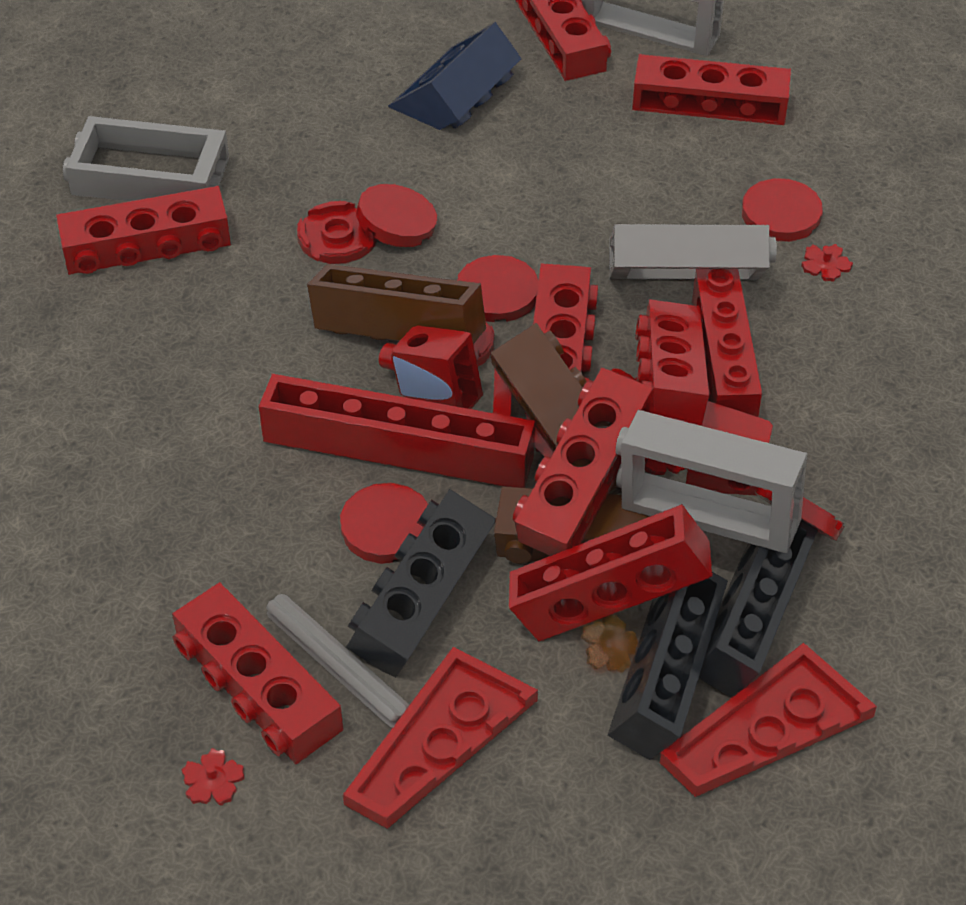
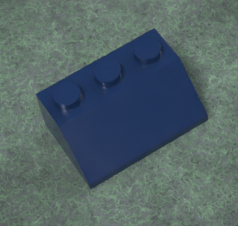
[388,22,522,130]

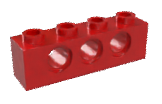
[515,0,611,81]
[632,54,791,125]
[56,186,231,275]
[525,263,598,415]
[692,269,762,417]
[635,299,709,426]
[513,368,654,556]
[509,504,712,642]
[172,582,343,764]

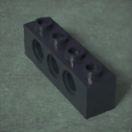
[346,489,496,677]
[699,520,818,698]
[607,572,728,760]

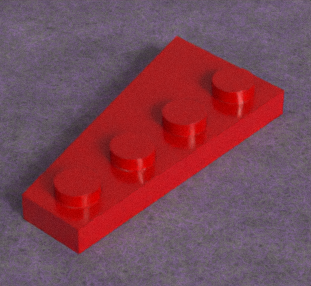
[660,643,877,797]
[343,647,538,829]

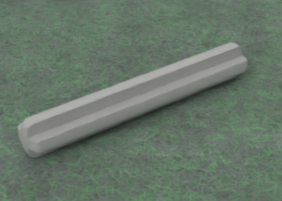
[266,594,409,728]

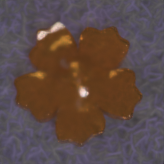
[581,614,638,673]

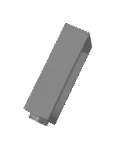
[582,0,724,56]
[63,116,229,201]
[609,224,777,280]
[616,410,807,553]

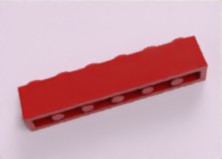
[258,374,535,488]

